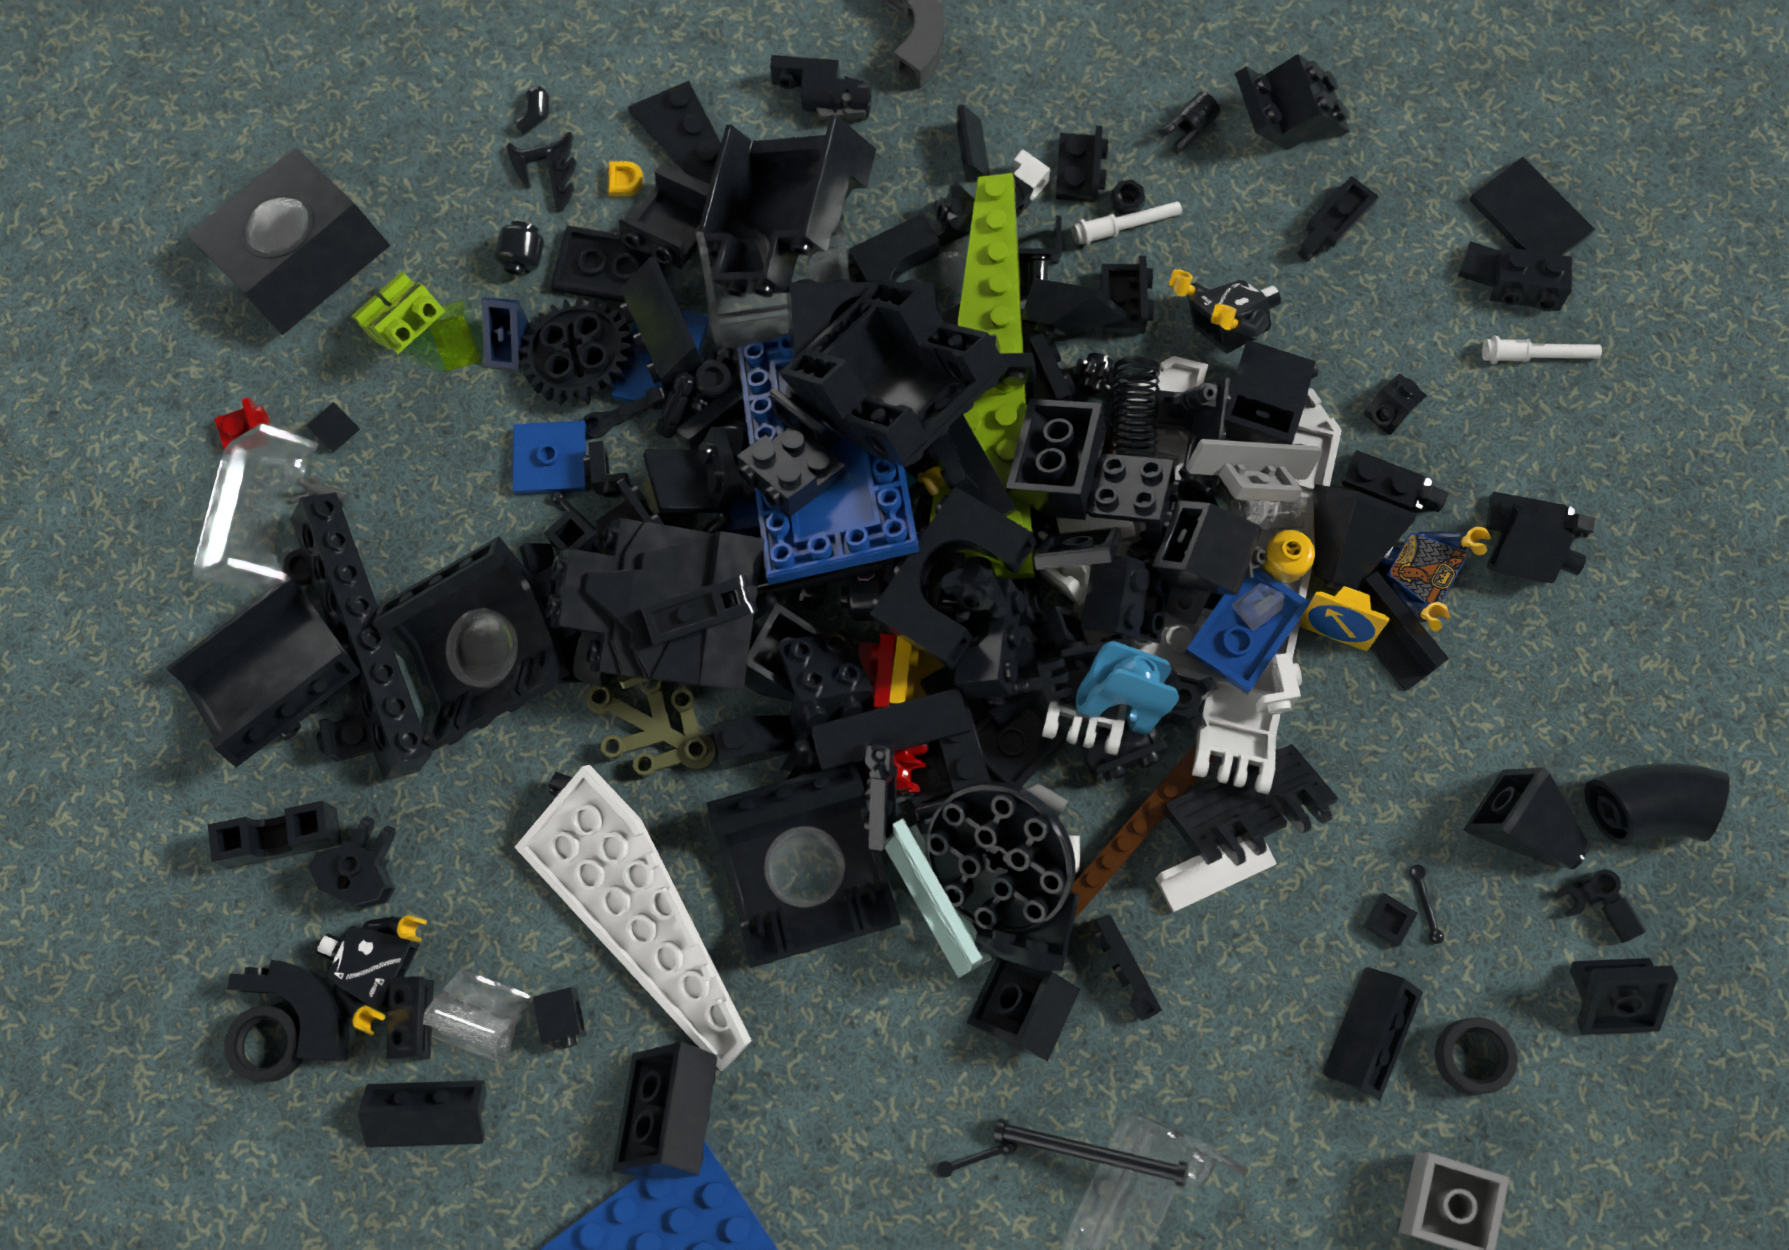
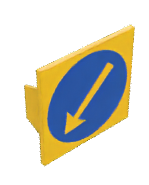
[1299,586,1389,652]

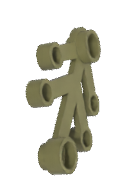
[586,681,716,777]

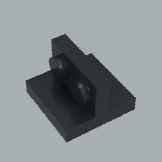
[1570,958,1678,1035]

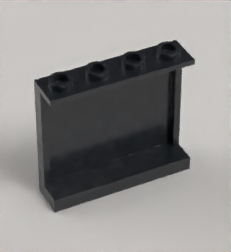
[166,576,361,768]

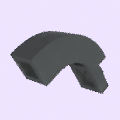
[882,0,945,89]

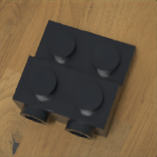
[737,424,846,517]

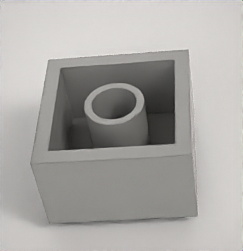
[1398,1152,1510,1250]

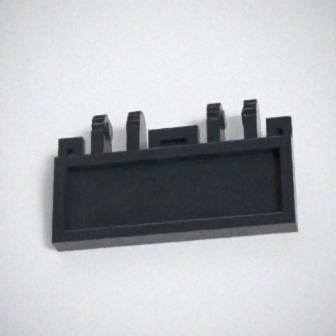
[1164,744,1338,866]

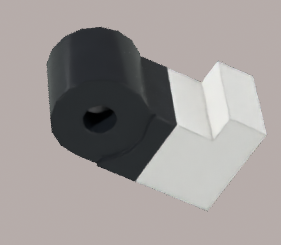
[1013,150,1050,218]

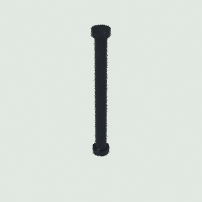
[994,1118,1189,1188]

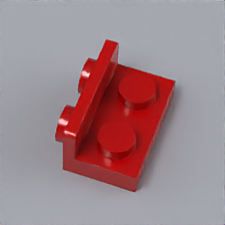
[858,633,896,712]

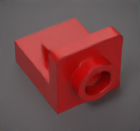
[214,397,270,453]

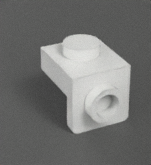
[1255,653,1302,715]

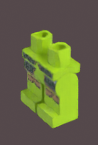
[351,271,445,354]

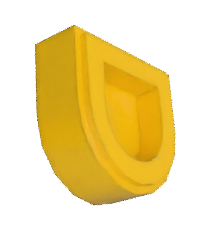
[608,161,644,197]

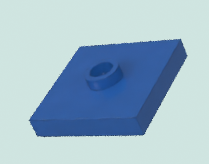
[513,420,587,495]

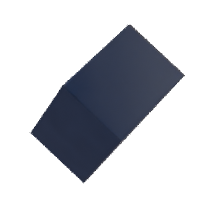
[481,297,528,370]

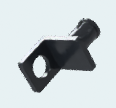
[1018,215,1062,295]

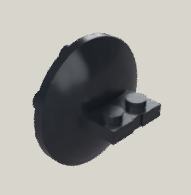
[926,781,1076,933]

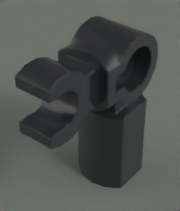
[1554,869,1647,943]

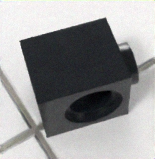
[532,987,587,1051]

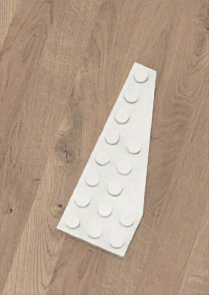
[515,765,752,1071]

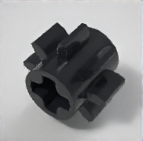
[1072,353,1115,397]

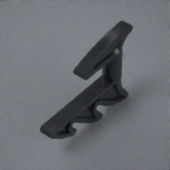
[507,132,577,212]

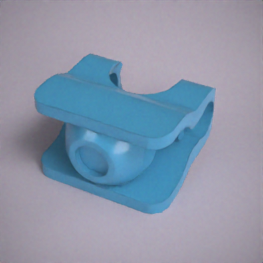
[1076,641,1179,735]

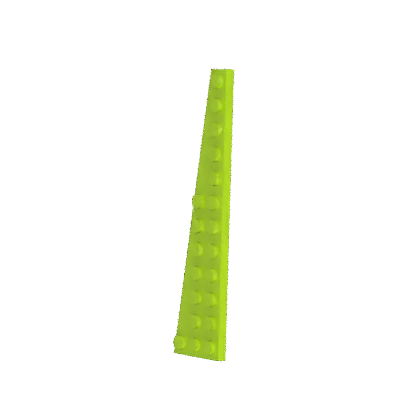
[929,173,1035,579]

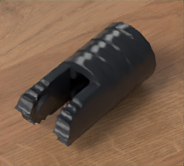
[1157,91,1221,155]

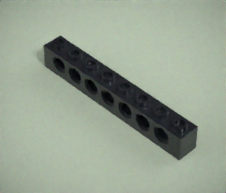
[291,493,432,781]

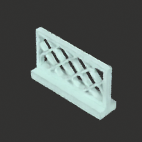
[885,819,992,979]

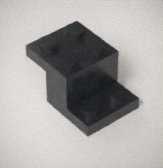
[1234,54,1350,150]

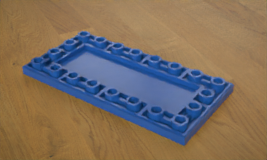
[737,334,920,585]

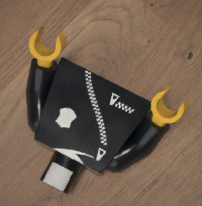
[1169,269,1281,354]
[317,915,427,1036]

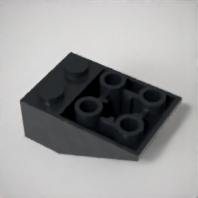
[1224,341,1316,445]

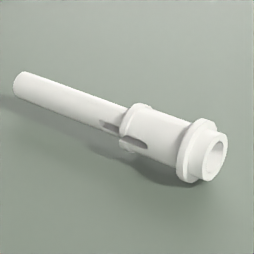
[1072,202,1182,247]
[1482,336,1602,364]

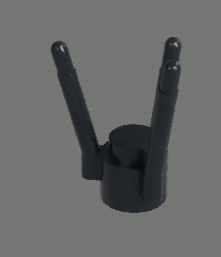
[1178,435,1221,502]

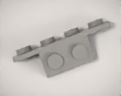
[1186,439,1323,502]

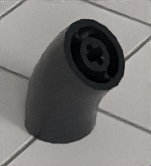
[1584,763,1730,846]

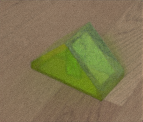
[429,299,481,372]

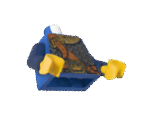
[1379,527,1491,632]

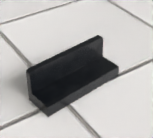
[1356,571,1449,691]
[1323,967,1423,1101]
[357,1080,486,1147]

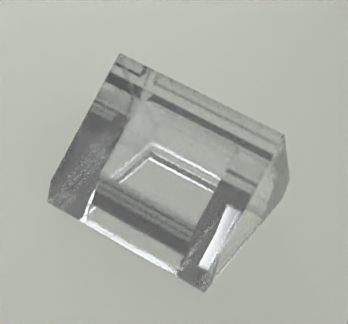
[1232,583,1284,632]

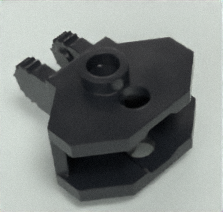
[309,816,396,909]

